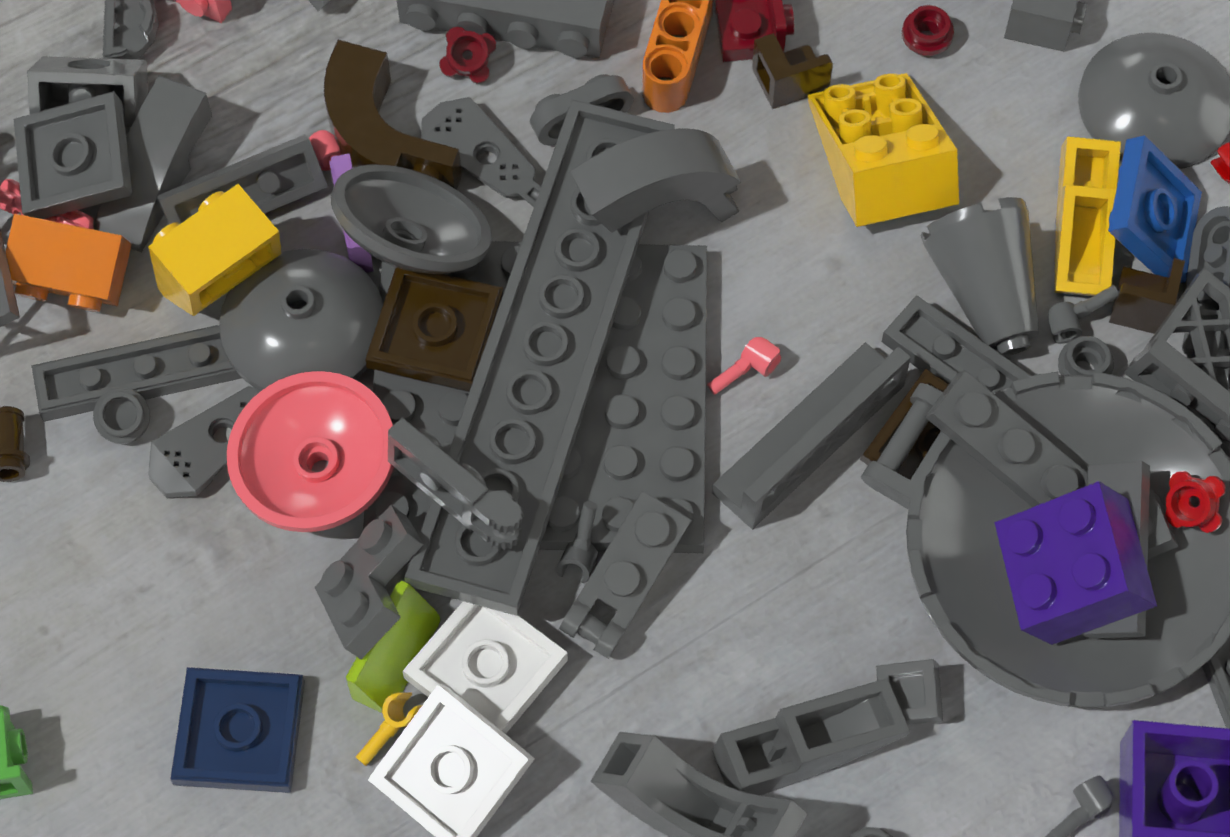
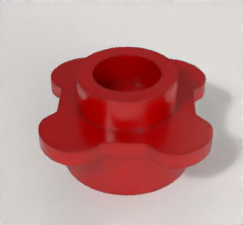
[1165,471,1226,533]

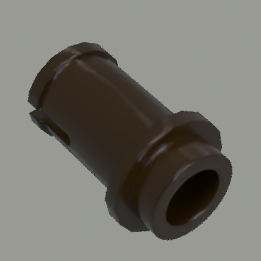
[0,406,30,482]

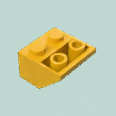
[148,184,282,316]

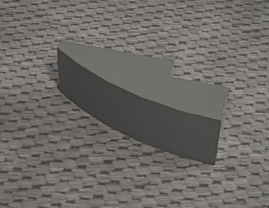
[93,75,212,253]
[712,678,910,795]

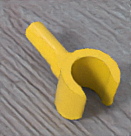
[355,692,423,766]

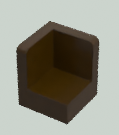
[752,33,833,109]
[1109,258,1185,334]

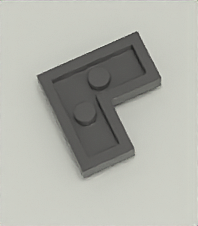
[315,505,423,659]

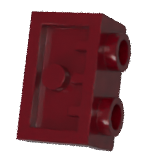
[713,0,794,62]

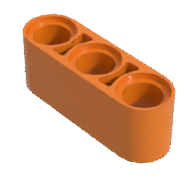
[642,0,713,113]

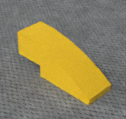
[1054,136,1121,296]

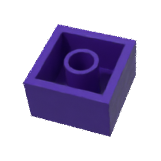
[994,481,1157,645]
[1119,720,1230,837]

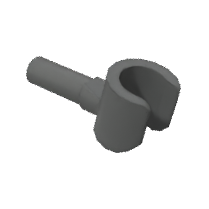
[1047,285,1119,344]
[557,501,598,583]
[1045,776,1113,837]

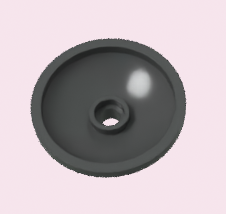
[1078,33,1230,169]
[331,165,492,274]
[219,249,383,391]

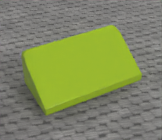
[346,580,440,713]

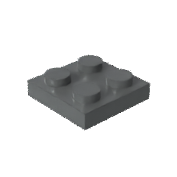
[14,92,132,219]

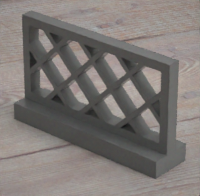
[1124,268,1230,457]

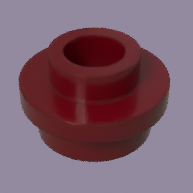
[902,5,954,56]

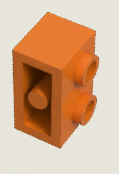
[6,213,132,312]

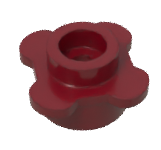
[439,26,496,84]

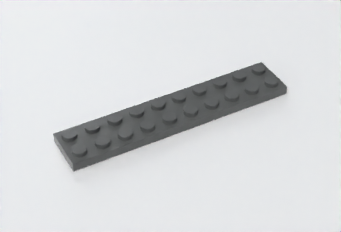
[405,100,675,616]

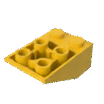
[807,73,959,227]

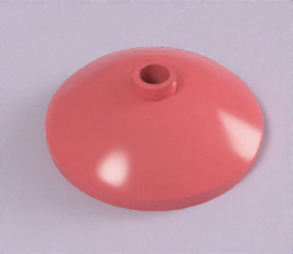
[227,371,394,532]

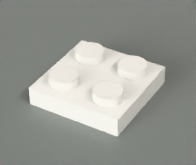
[403,601,568,734]
[368,685,535,837]

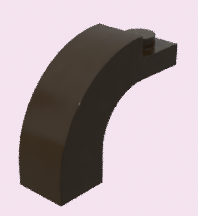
[324,39,462,190]

